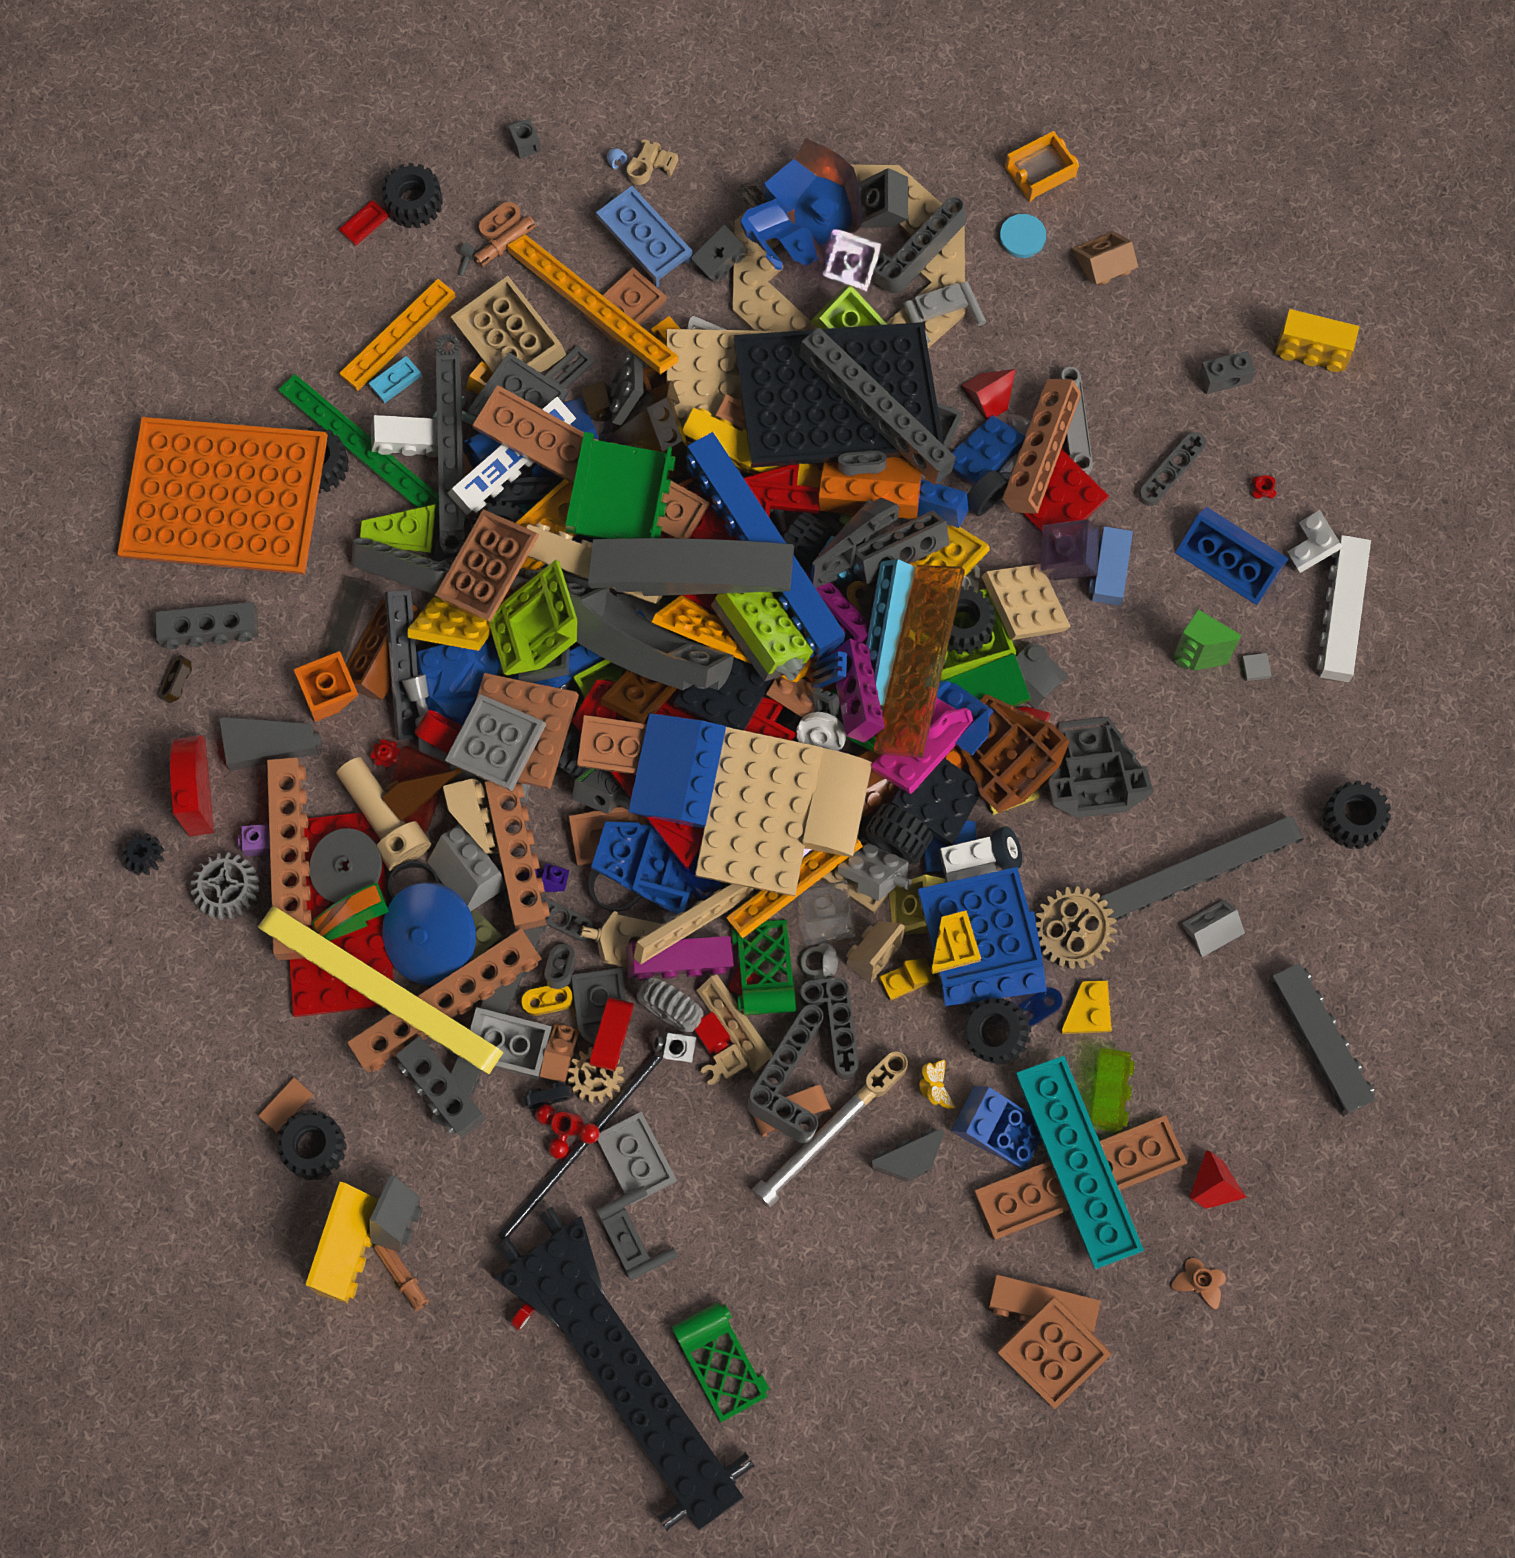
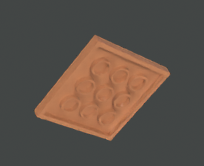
[456,673,579,789]

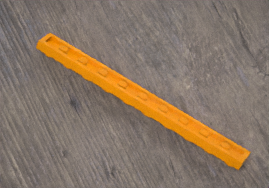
[507,234,678,374]

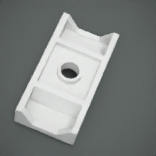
[938,837,997,882]

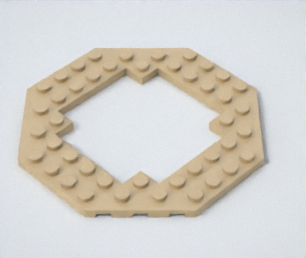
[733,164,965,348]

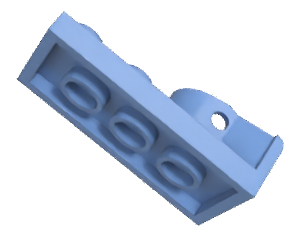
[596,186,692,288]

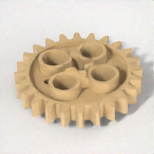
[1036,886,1117,969]

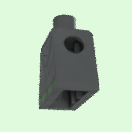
[572,768,631,813]

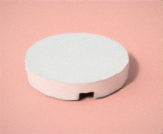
[796,712,846,751]

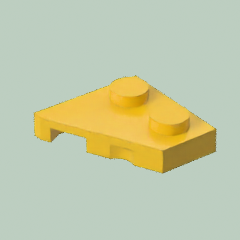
[931,911,981,974]

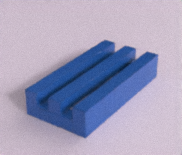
[812,651,847,688]

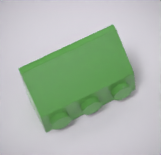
[1173,609,1241,671]

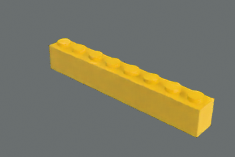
[682,407,855,518]

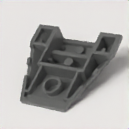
[810,497,900,588]
[1049,717,1153,818]

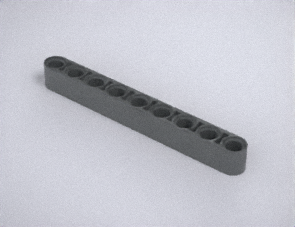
[1098,816,1304,921]
[432,925,547,1127]

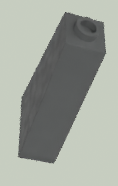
[219,717,322,771]

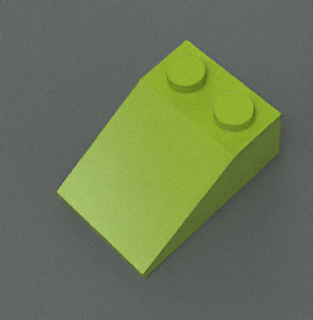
[810,285,887,329]

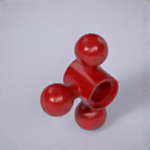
[535,1104,600,1159]

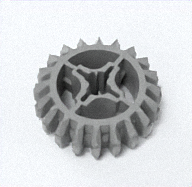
[190,852,260,920]
[636,978,704,1032]

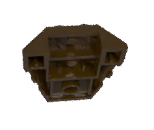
[602,380,690,479]

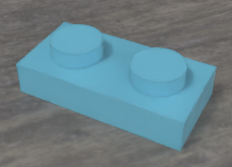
[369,356,422,404]

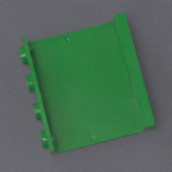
[565,432,676,539]

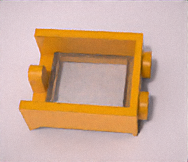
[1005,131,1079,202]

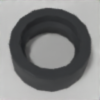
[967,470,1008,516]

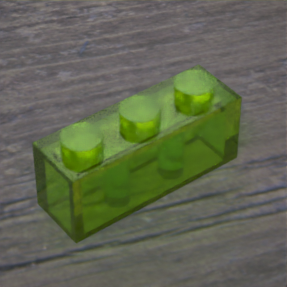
[1090,1048,1135,1133]

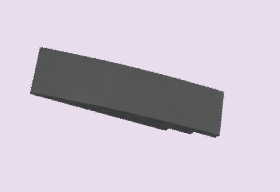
[588,538,794,596]

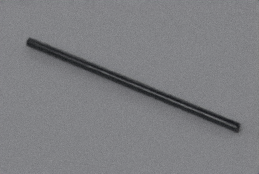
[497,1042,674,1240]

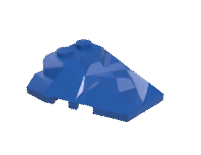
[416,637,501,727]

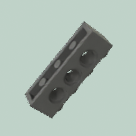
[853,510,950,584]
[155,602,259,650]
[396,1036,486,1139]

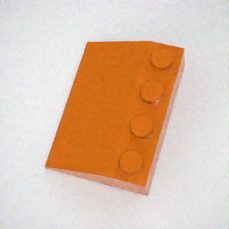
[819,457,922,519]

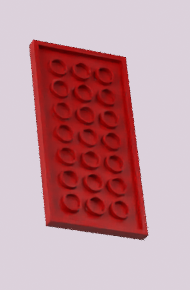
[284,812,394,1017]

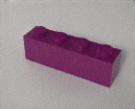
[626,936,734,981]

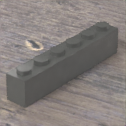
[1269,963,1376,1117]

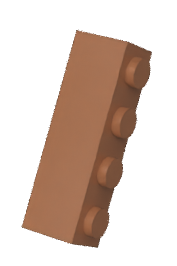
[988,1275,1100,1333]

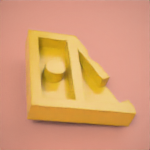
[1061,981,1112,1034]

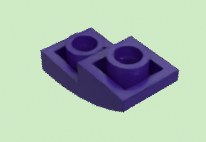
[517,863,570,892]

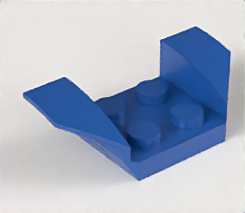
[900,681,994,755]

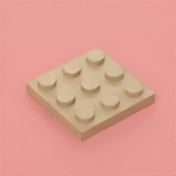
[981,564,1071,640]

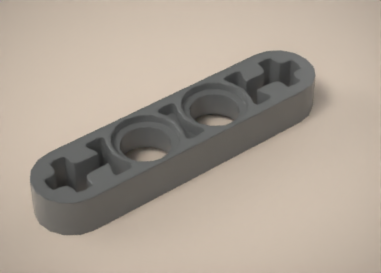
[1139,432,1206,506]
[504,889,594,942]

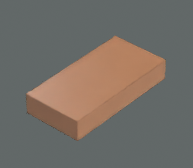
[259,1078,314,1134]

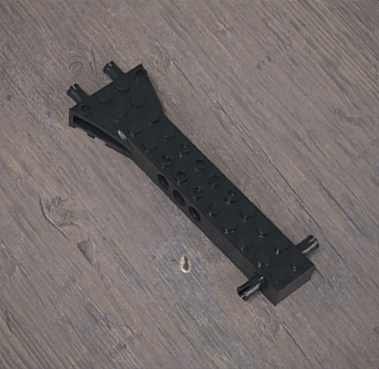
[494,1207,755,1531]

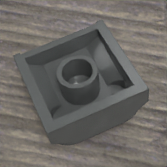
[1016,643,1069,709]

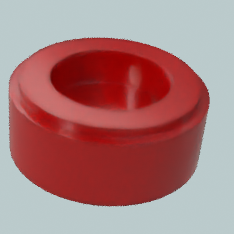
[511,1304,535,1331]

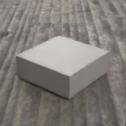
[1242,653,1272,681]

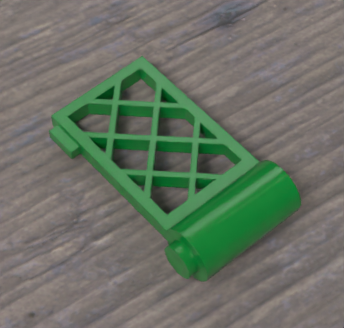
[732,919,796,1016]
[671,1301,770,1423]

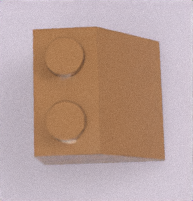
[1072,231,1138,285]

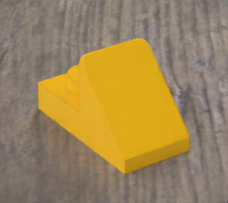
[880,958,936,1001]

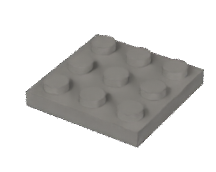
[445,694,546,792]

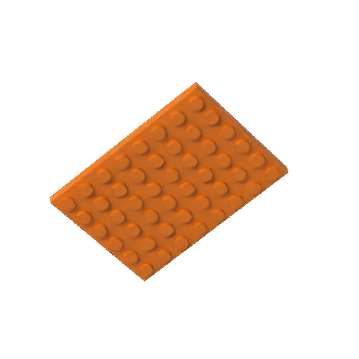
[117,417,328,575]

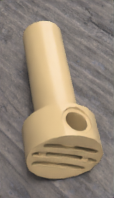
[336,757,431,871]

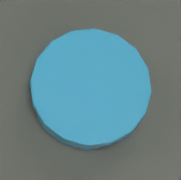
[1000,214,1046,258]

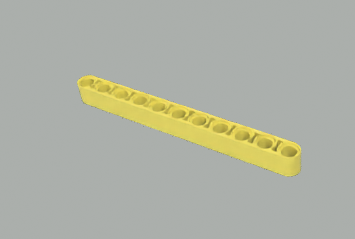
[258,906,504,1075]

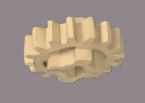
[568,1047,624,1104]

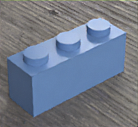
[1088,527,1133,606]

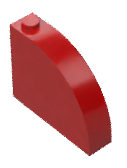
[170,735,214,837]

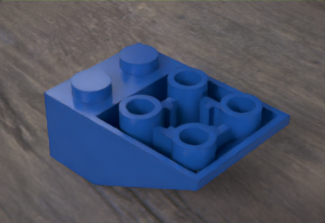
[951,1086,1041,1171]

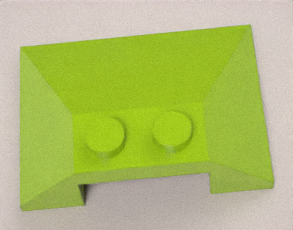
[489,559,577,675]

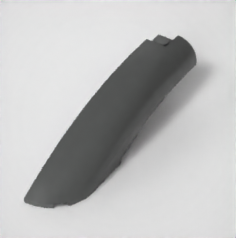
[510,568,734,690]

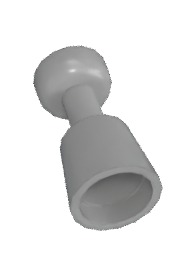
[402,674,429,728]

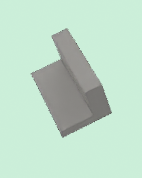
[1182,899,1245,957]

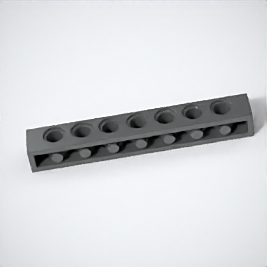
[799,328,956,486]

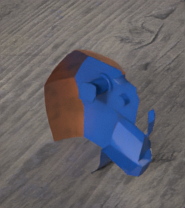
[741,138,862,270]

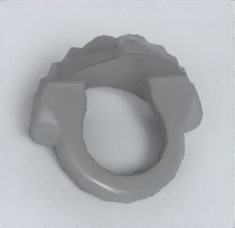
[801,942,838,980]

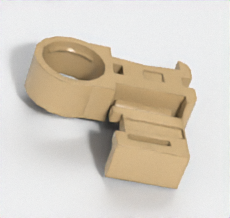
[627,139,678,185]

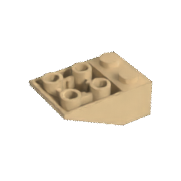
[443,779,498,854]

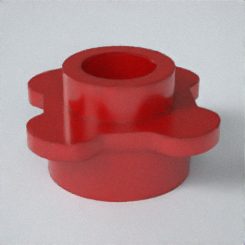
[1251,475,1277,499]

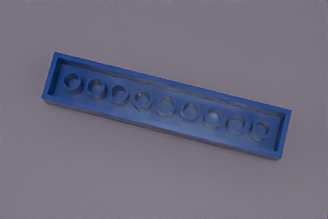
[685,432,845,662]

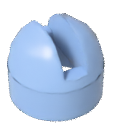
[607,148,627,169]

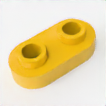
[522,986,573,1016]

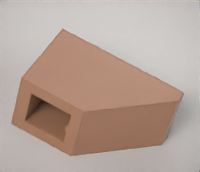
[540,1024,579,1082]

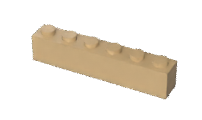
[527,522,662,606]

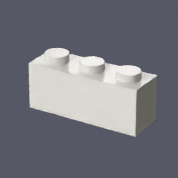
[371,415,438,457]

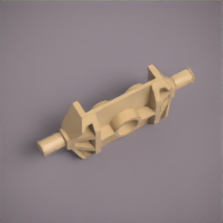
[580,911,667,968]

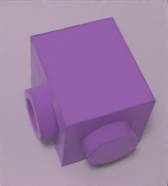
[238,824,270,857]

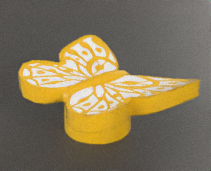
[919,1060,956,1109]

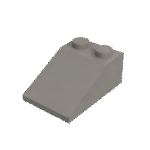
[470,1007,552,1080]

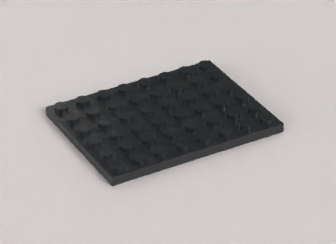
[734,322,944,468]

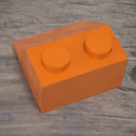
[294,651,358,722]

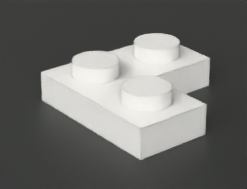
[1287,510,1343,573]

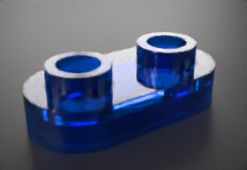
[1018,987,1063,1028]

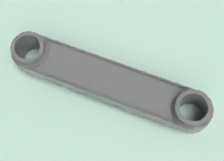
[1059,367,1093,475]

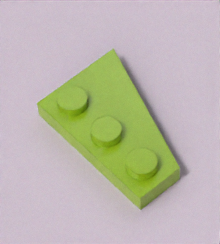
[360,504,437,553]

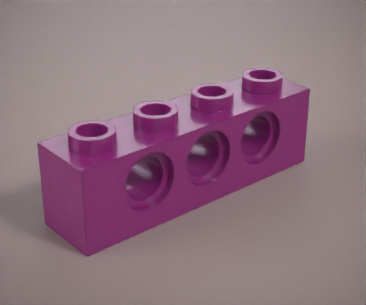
[806,572,870,645]
[830,638,885,742]

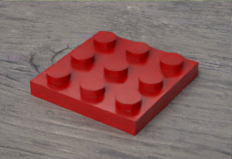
[1023,449,1109,547]

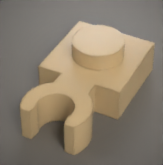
[700,1044,749,1085]

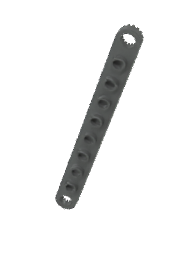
[436,334,465,557]

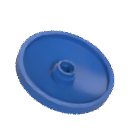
[383,882,476,985]

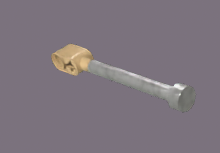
[752,1052,908,1208]

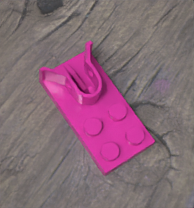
[871,687,973,794]

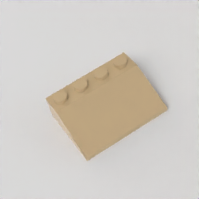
[451,276,566,373]

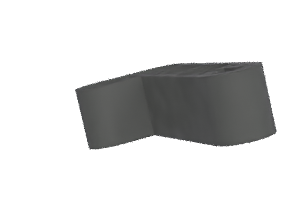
[800,978,858,1080]

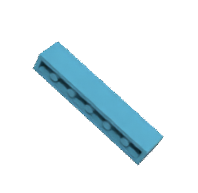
[866,559,919,712]

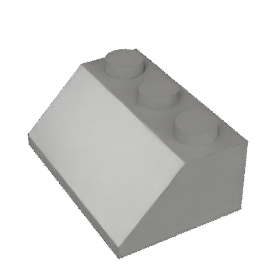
[427,824,507,912]

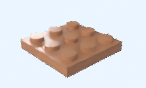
[998,1295,1112,1409]

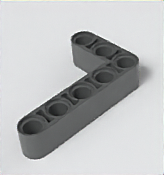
[847,197,967,293]
[352,538,457,594]
[747,1005,823,1143]

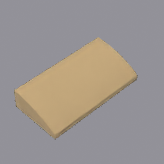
[803,748,872,857]

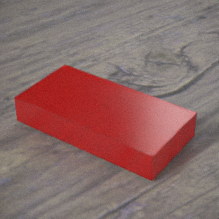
[339,200,389,246]

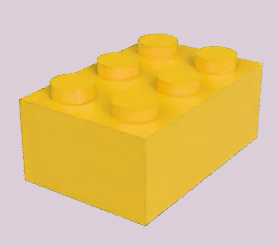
[1275,309,1359,372]

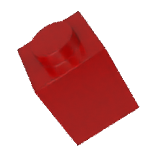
[693,1011,731,1055]

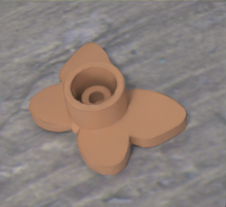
[1171,1258,1226,1310]

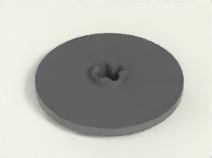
[310,828,382,903]

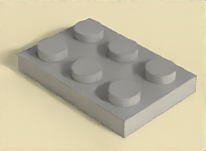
[598,1111,677,1205]

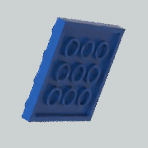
[918,867,1043,988]

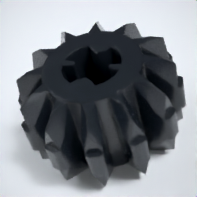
[121,833,164,876]

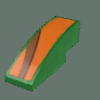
[312,882,389,941]

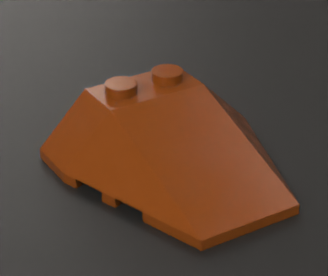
[960,694,1070,813]

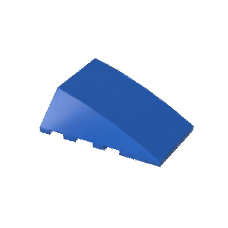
[591,821,700,915]

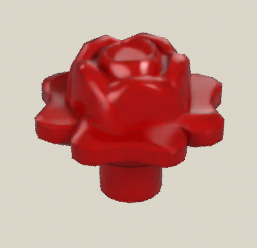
[370,739,401,768]

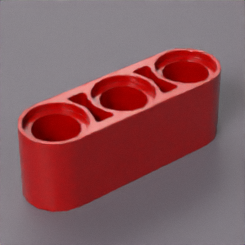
[415,710,462,754]
[590,997,634,1072]

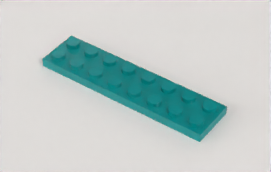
[1015,1056,1144,1270]

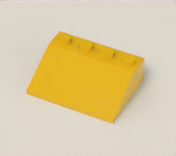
[305,1182,378,1304]

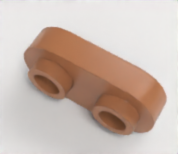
[479,202,521,241]

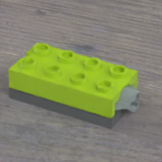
[711,592,813,681]

